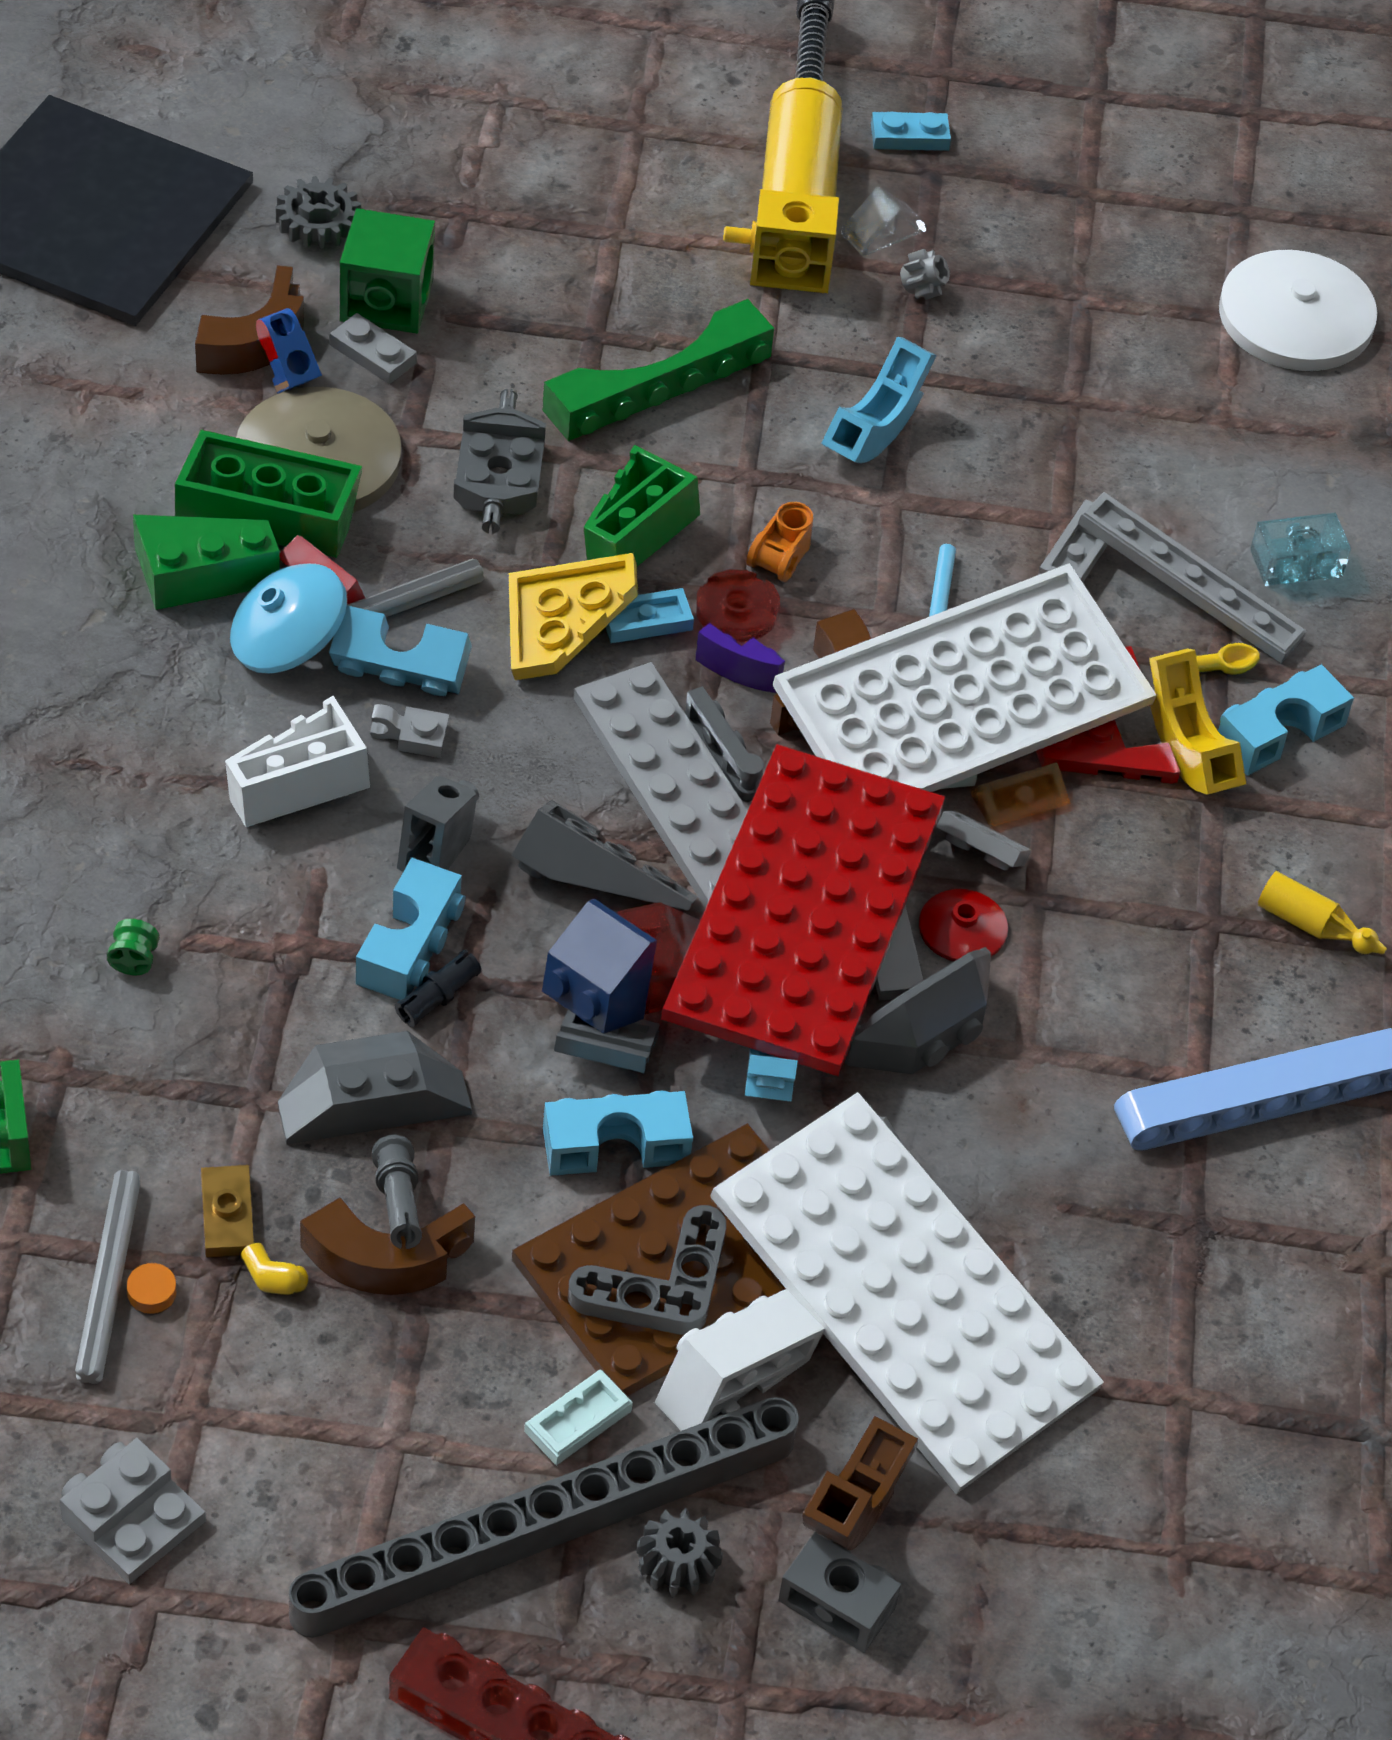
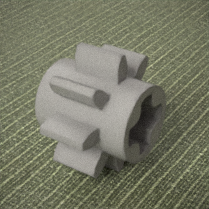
[900,249,950,300]

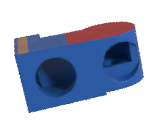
[256,308,322,394]

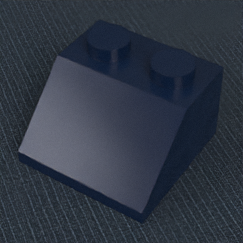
[542,899,657,1034]

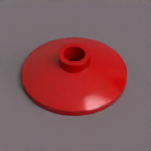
[919,889,1008,962]

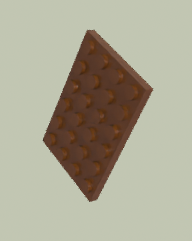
[512,1123,786,1397]

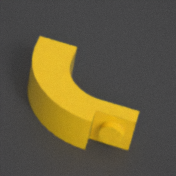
[1149,648,1246,795]

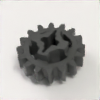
[275,176,361,249]

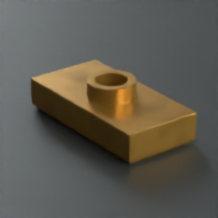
[201,1165,254,1257]

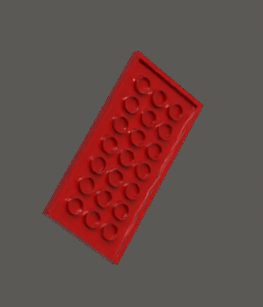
[661,744,945,1077]

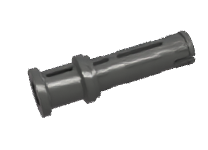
[372,1135,422,1249]

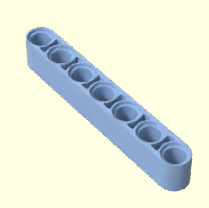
[1114,1028,1392,1150]

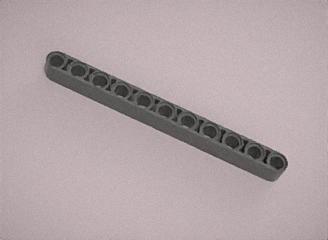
[289,1397,799,1637]

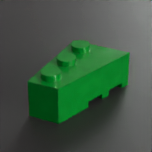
[583,445,701,567]
[133,514,280,610]

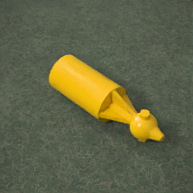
[1258,871,1387,954]

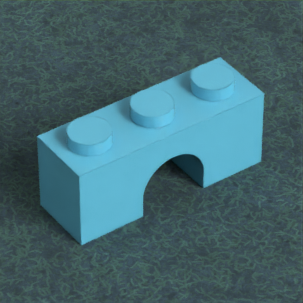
[329,605,472,696]
[1218,664,1354,776]
[356,858,466,1000]
[543,1090,693,1176]

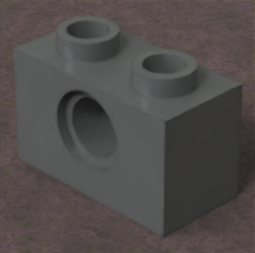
[778,1532,901,1653]

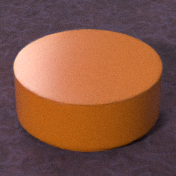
[127,1263,176,1314]

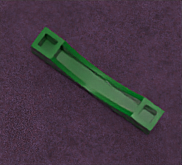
[542,299,774,441]

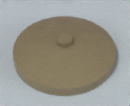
[236,387,401,513]

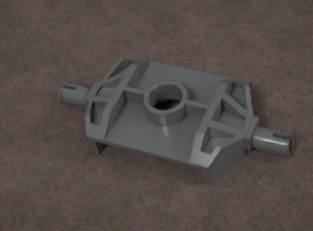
[453,389,546,534]

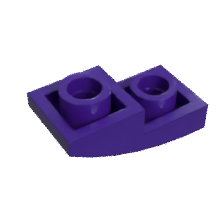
[695,623,785,693]

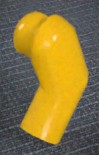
[241,1243,309,1295]

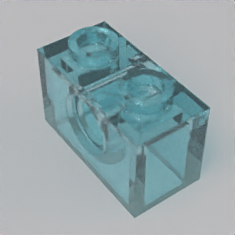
[1250,512,1351,586]

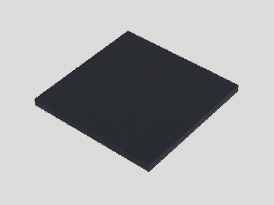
[0,95,253,326]

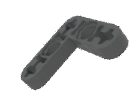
[568,1205,726,1335]

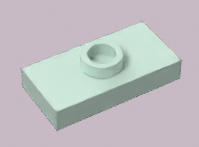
[524,1369,633,1466]

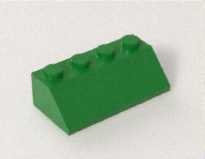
[175,430,362,558]

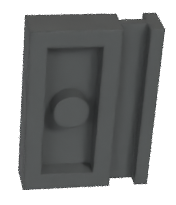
[554,1009,660,1073]

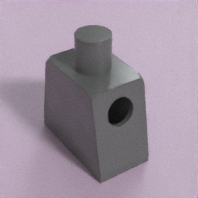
[397,776,479,872]

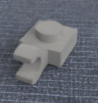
[370,704,449,758]

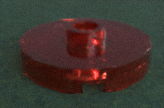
[696,569,780,642]

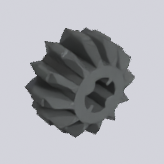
[636,1508,723,1598]

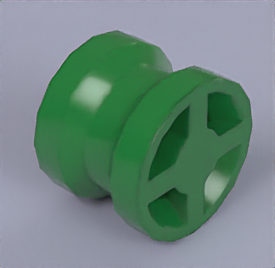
[107,919,160,976]

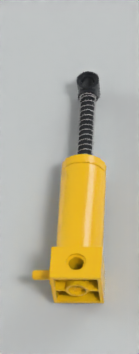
[723,0,843,293]

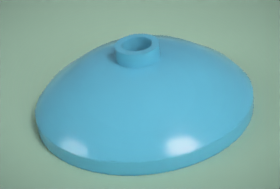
[230,564,347,674]

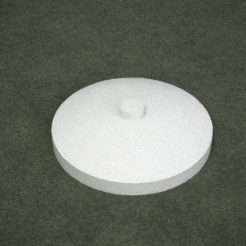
[1219,250,1377,371]

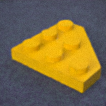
[509,553,638,680]

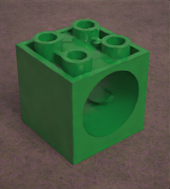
[340,208,435,334]

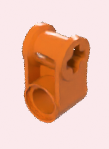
[746,502,813,582]

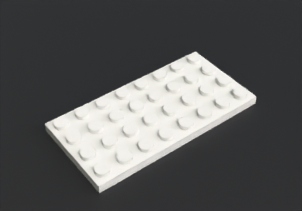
[773,563,1156,792]
[710,1092,1104,1494]

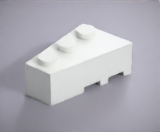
[225,696,370,827]
[654,1289,825,1431]

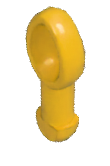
[1196,643,1260,675]

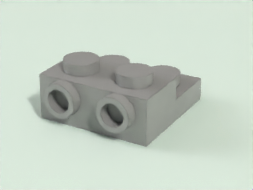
[60,1438,206,1585]

